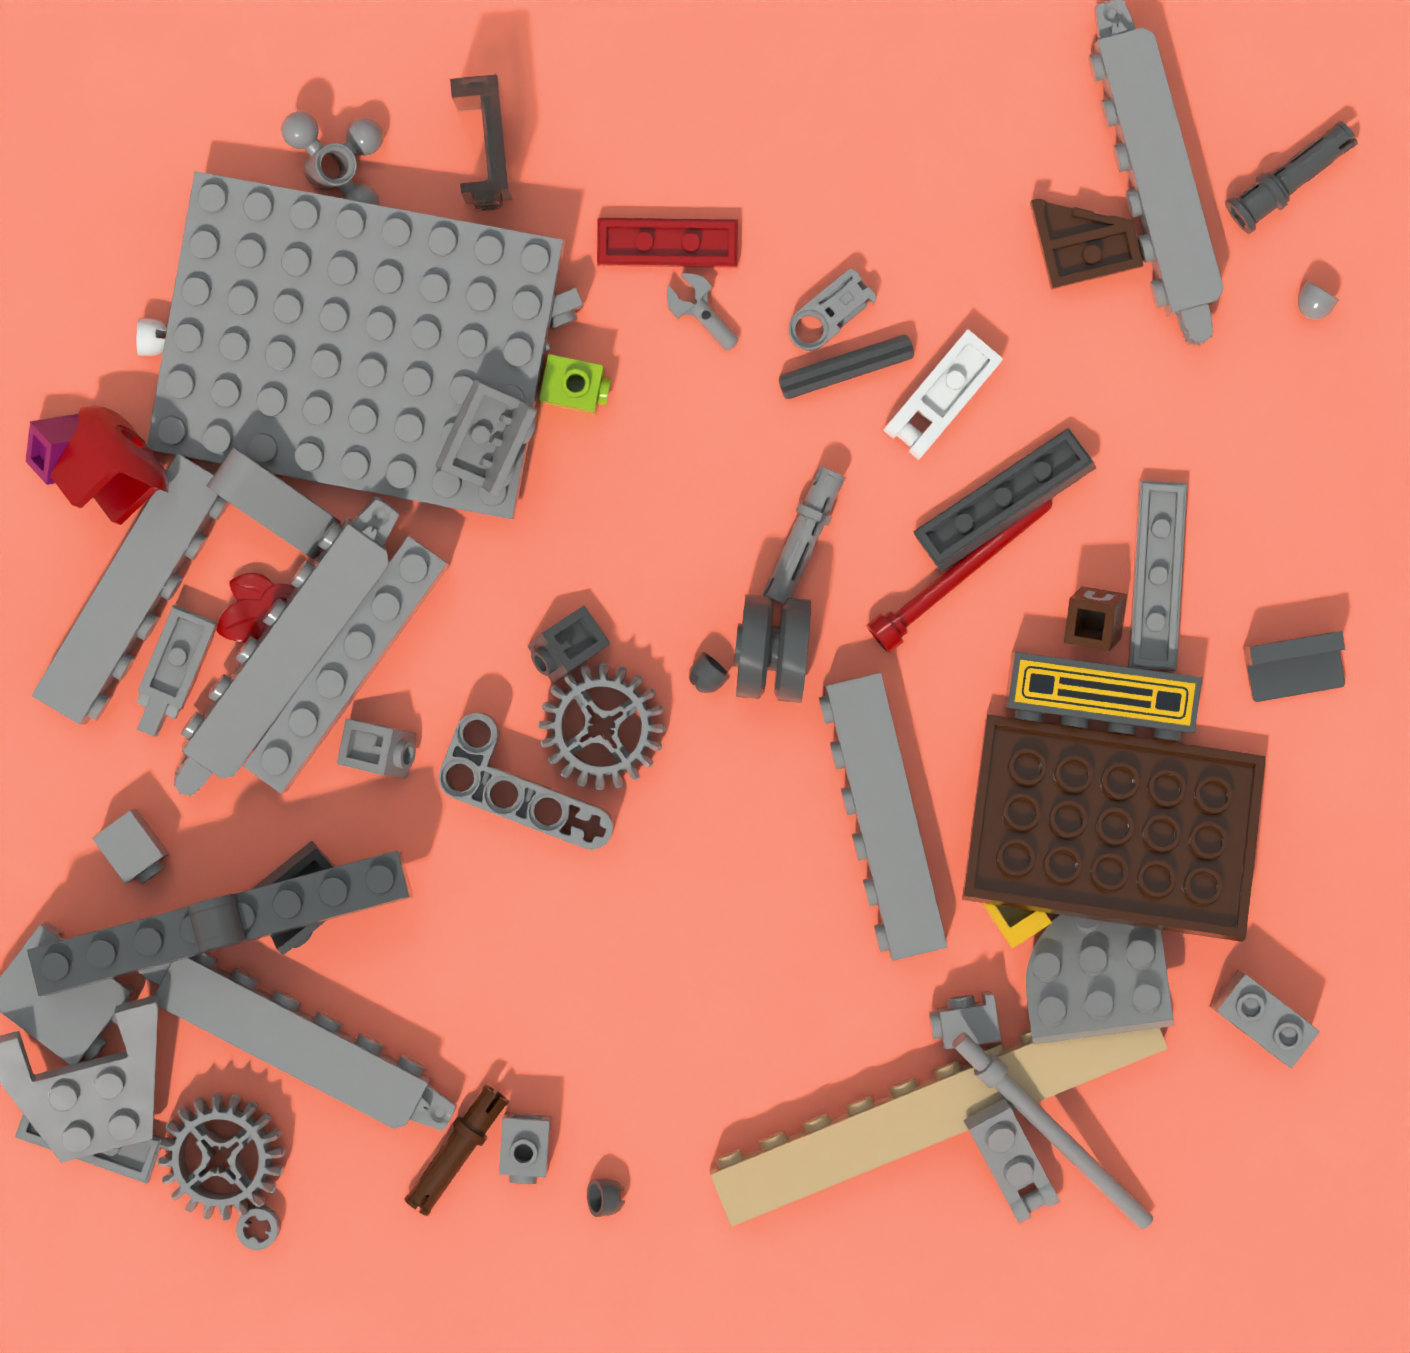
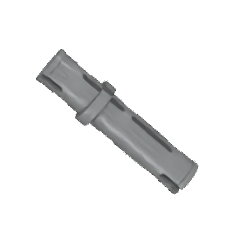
[762,466,846,603]

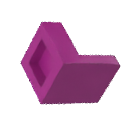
[25,414,79,485]

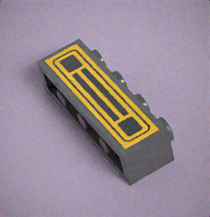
[1004,652,1202,741]

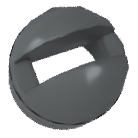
[689,652,730,693]
[587,1178,626,1217]

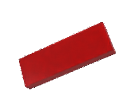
[597,218,738,268]

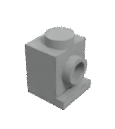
[929,991,1001,1050]

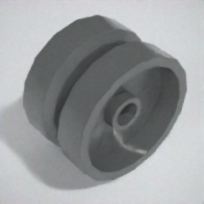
[734,594,811,703]

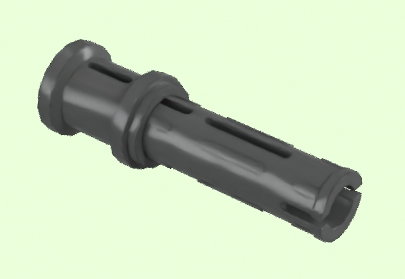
[1225,121,1358,235]

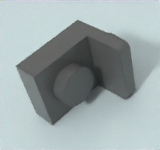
[528,605,611,683]

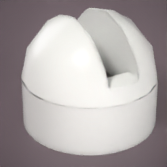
[136,318,167,356]

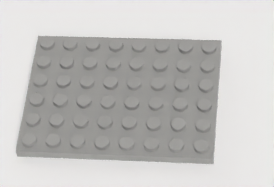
[147,171,565,519]

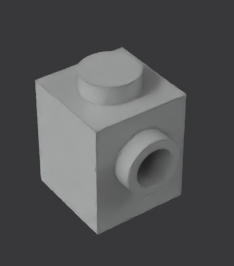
[499,1113,551,1184]

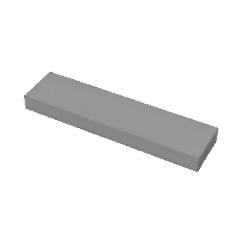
[1128,481,1187,670]

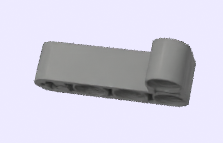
[438,712,614,850]

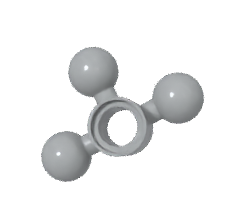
[281,111,383,205]

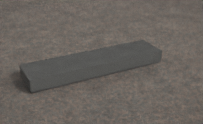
[913,428,1096,573]

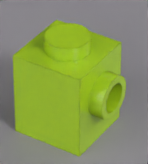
[539,354,612,415]

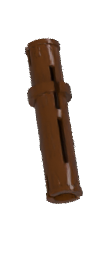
[404,1084,510,1216]

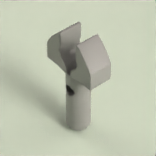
[667,273,739,351]

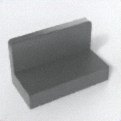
[1243,631,1346,702]

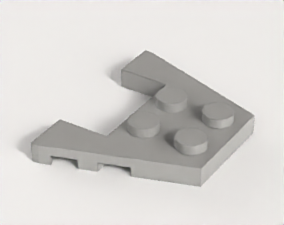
[0,995,159,1163]

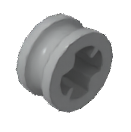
[236,1206,281,1250]

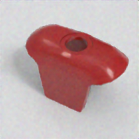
[51,405,169,525]

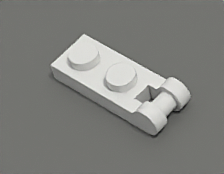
[883,329,1003,461]

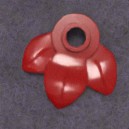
[217,573,295,643]

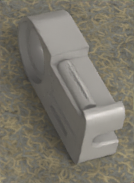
[788,269,876,352]

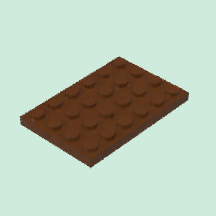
[962,714,1266,942]

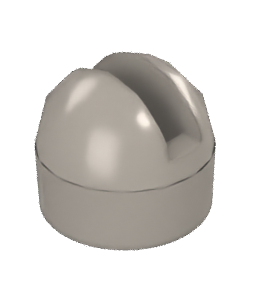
[1298,280,1339,320]

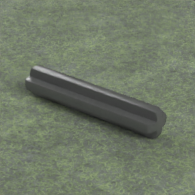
[778,334,914,399]

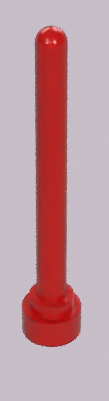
[866,499,1053,654]

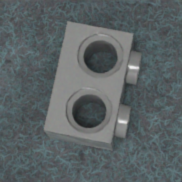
[1209,970,1320,1069]

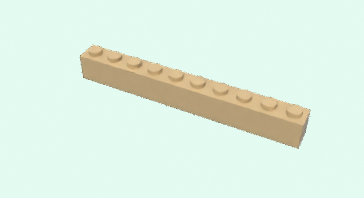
[710,1028,1168,1227]

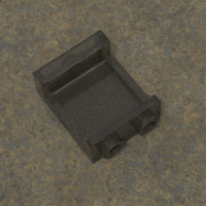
[450,74,513,211]

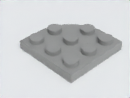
[1026,915,1175,1044]

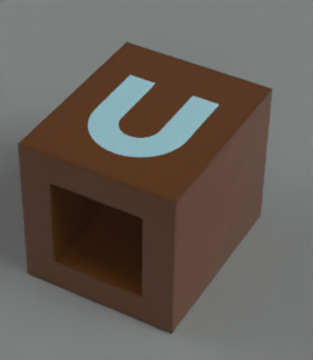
[1064,586,1127,651]

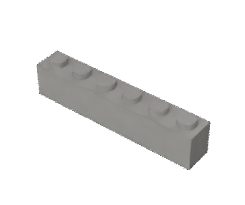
[31,453,230,725]
[243,536,450,794]
[818,673,948,961]

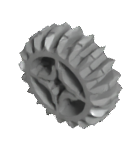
[538,663,666,790]
[157,1093,286,1221]

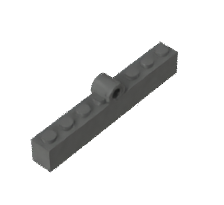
[27,850,414,996]

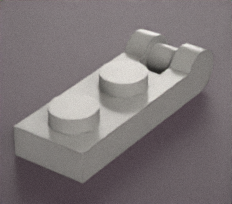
[964,1098,1060,1224]

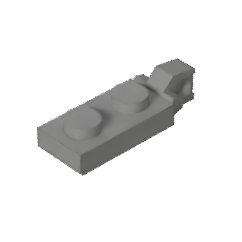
[136,605,218,737]

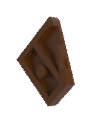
[1030,199,1144,290]

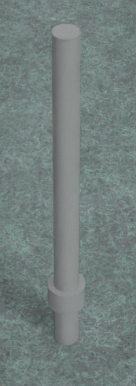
[952,1032,1153,1230]

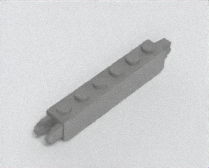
[1088,0,1224,347]
[174,496,399,797]
[138,953,457,1131]

